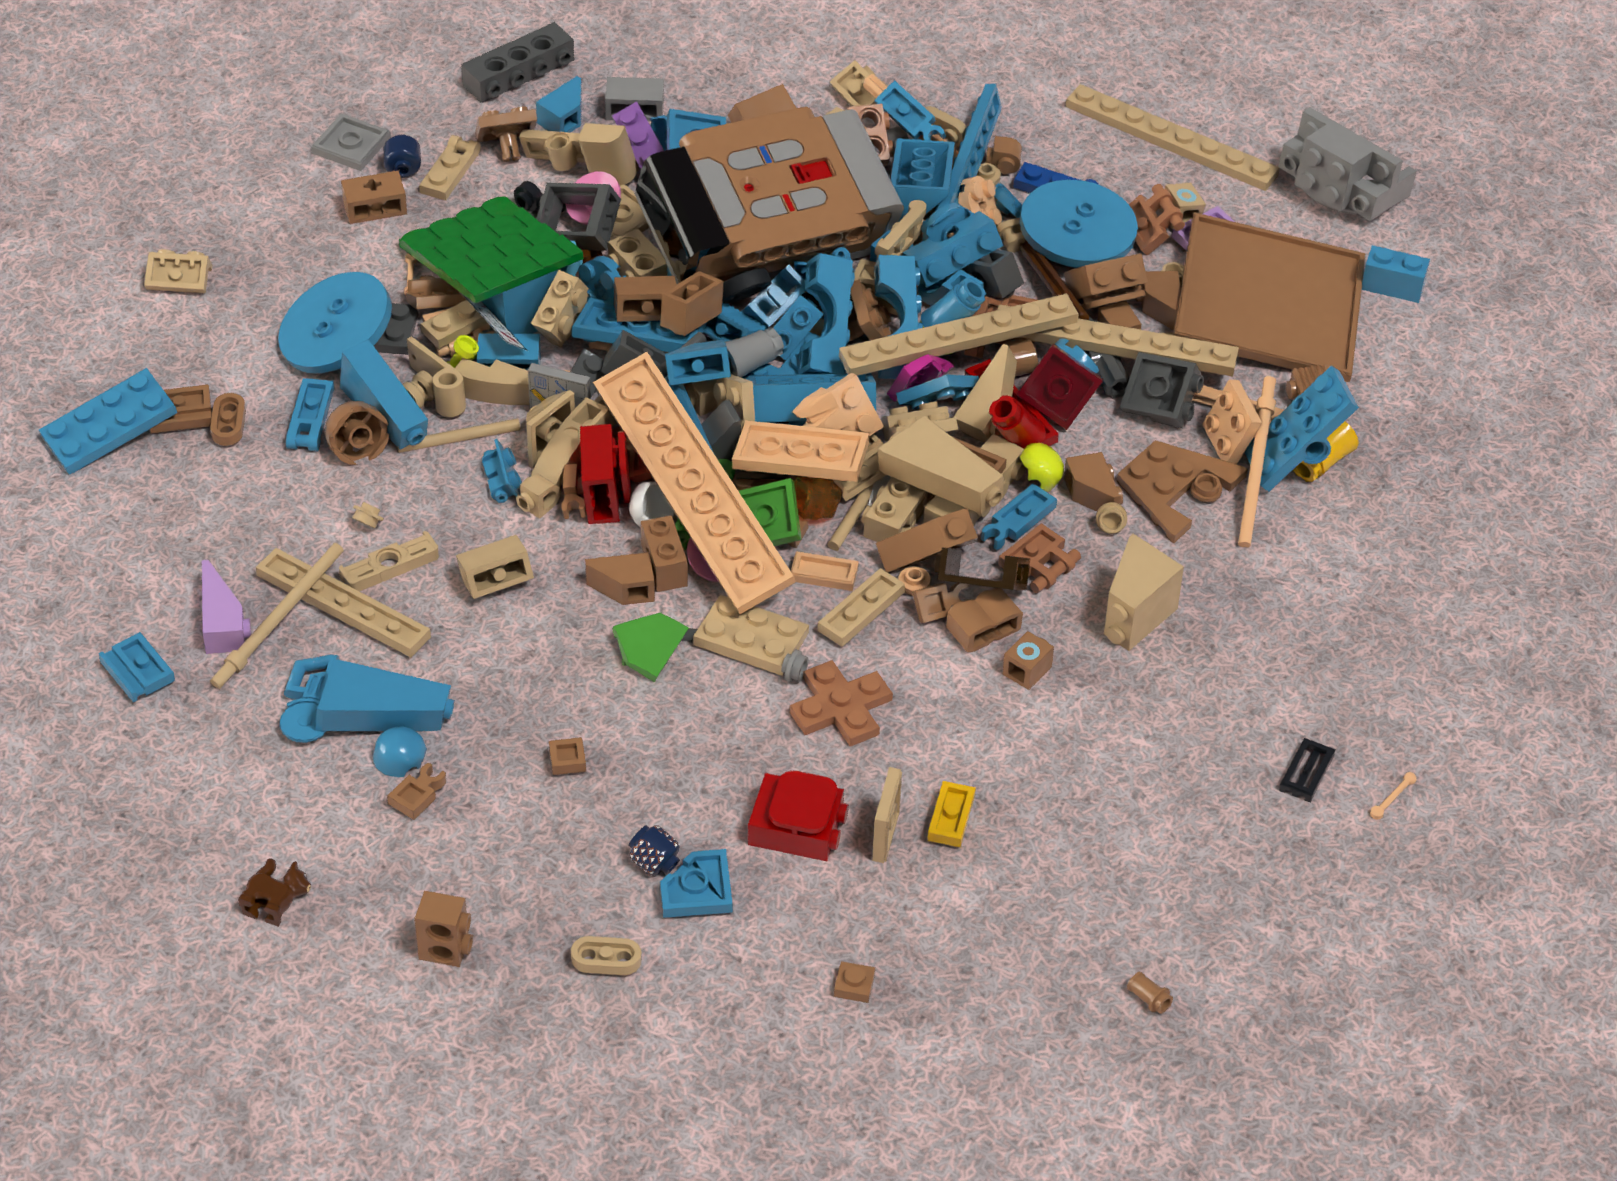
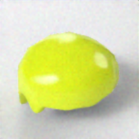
[1020,443,1064,492]

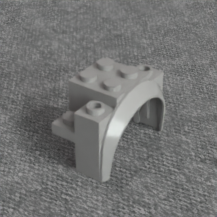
[1278,107,1417,221]

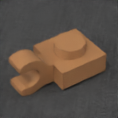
[561,464,587,519]

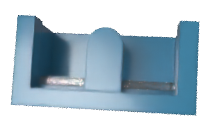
[741,265,805,328]

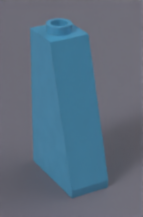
[340,339,428,450]
[315,659,455,731]

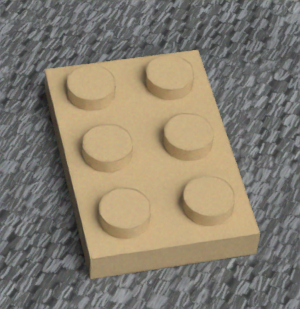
[693,595,809,676]

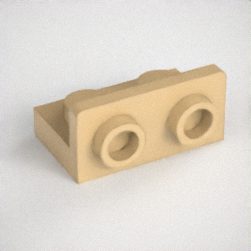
[829,60,885,119]
[144,249,213,293]

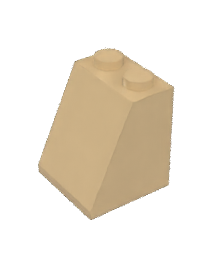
[1104,534,1184,651]

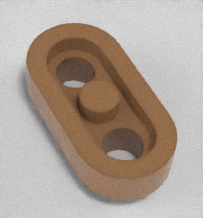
[210,393,246,446]

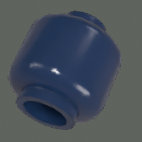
[383,134,421,178]

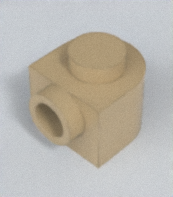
[516,474,561,519]

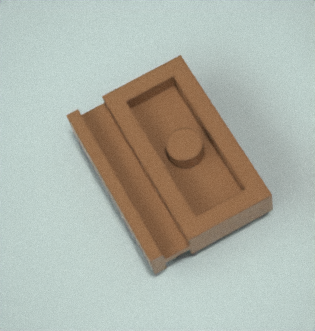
[150,384,212,433]

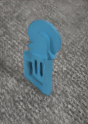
[279,654,339,743]

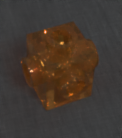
[794,476,843,520]

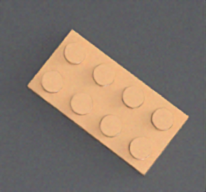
[732,420,869,482]

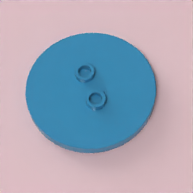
[1020,180,1138,268]
[278,272,392,373]

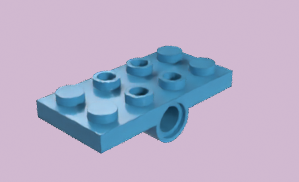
[1245,365,1359,492]

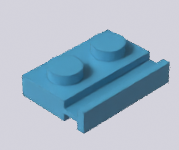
[98,632,175,702]

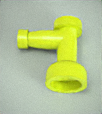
[447,335,479,368]

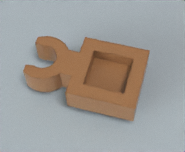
[912,583,971,623]
[387,763,446,820]

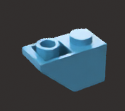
[536,76,582,133]

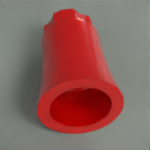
[989,395,1046,449]

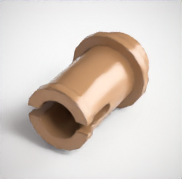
[1127,971,1173,1014]

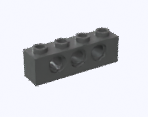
[461,22,574,103]

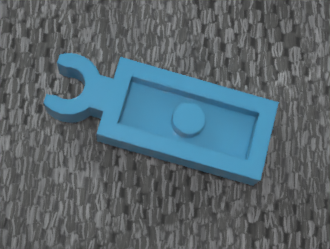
[874,80,946,141]
[981,483,1057,550]

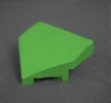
[612,613,689,682]

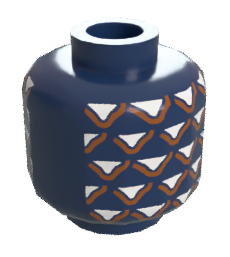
[628,825,680,876]

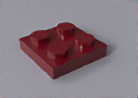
[1017,343,1103,430]

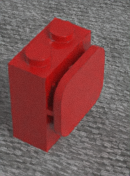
[580,424,631,524]
[748,770,849,862]

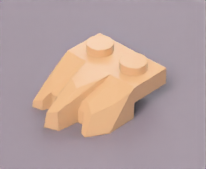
[792,373,884,436]

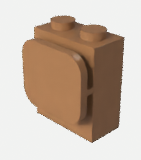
[1064,253,1148,310]

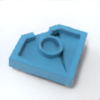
[896,375,979,409]
[660,849,733,918]

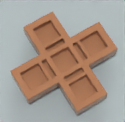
[789,660,893,747]

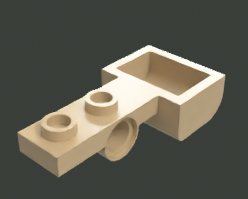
[519,123,639,186]

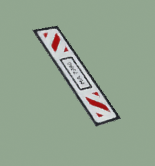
[461,293,528,351]

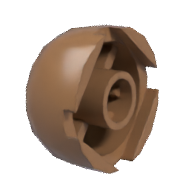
[325,401,389,465]

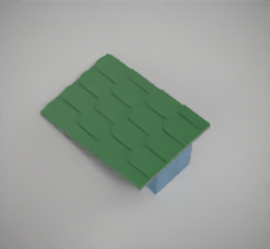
[399,196,584,334]

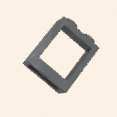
[536,182,621,251]

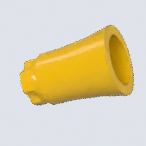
[1293,421,1359,482]

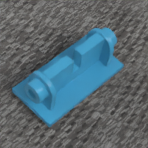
[773,295,824,360]
[482,439,522,503]

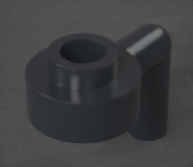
[514,181,566,213]

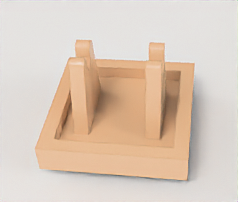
[1202,379,1271,464]

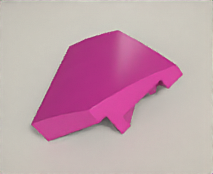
[887,354,954,402]

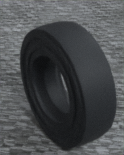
[722,268,771,303]

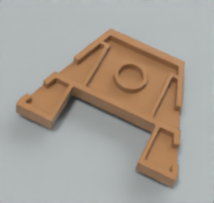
[1117,440,1248,543]

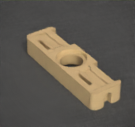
[339,531,439,591]

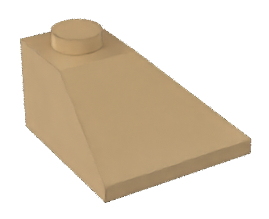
[526,390,575,469]

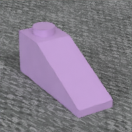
[202,560,251,654]

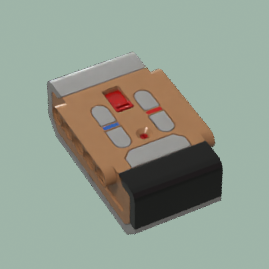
[634,107,904,284]

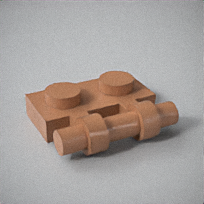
[1129,184,1185,255]
[998,523,1081,593]

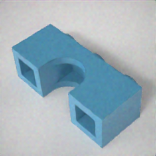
[903,211,1003,287]

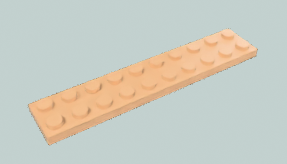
[593,352,796,614]

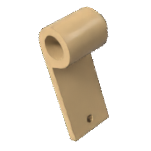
[407,336,466,418]

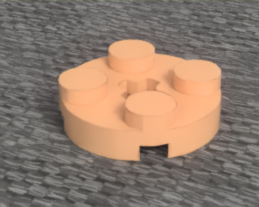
[958,176,1002,226]

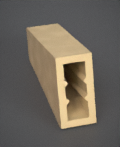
[878,416,1004,514]

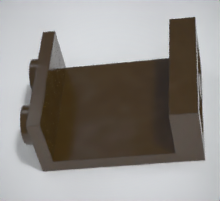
[935,548,1031,590]

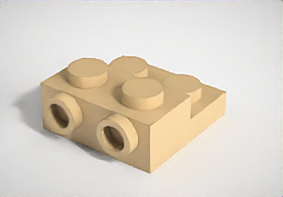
[531,270,589,348]
[881,401,958,441]

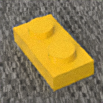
[927,781,976,848]

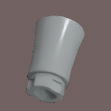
[725,328,784,378]

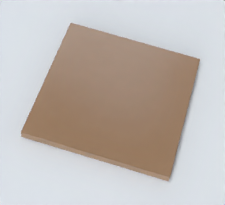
[1173,212,1365,382]

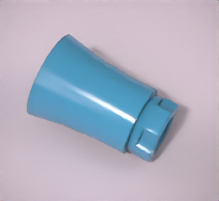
[921,278,986,328]

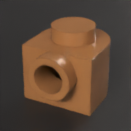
[986,136,1022,174]
[1005,338,1038,377]

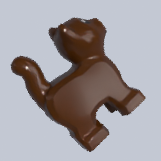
[238,858,311,927]

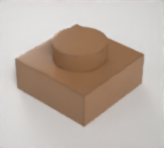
[549,737,586,775]
[834,961,876,1003]

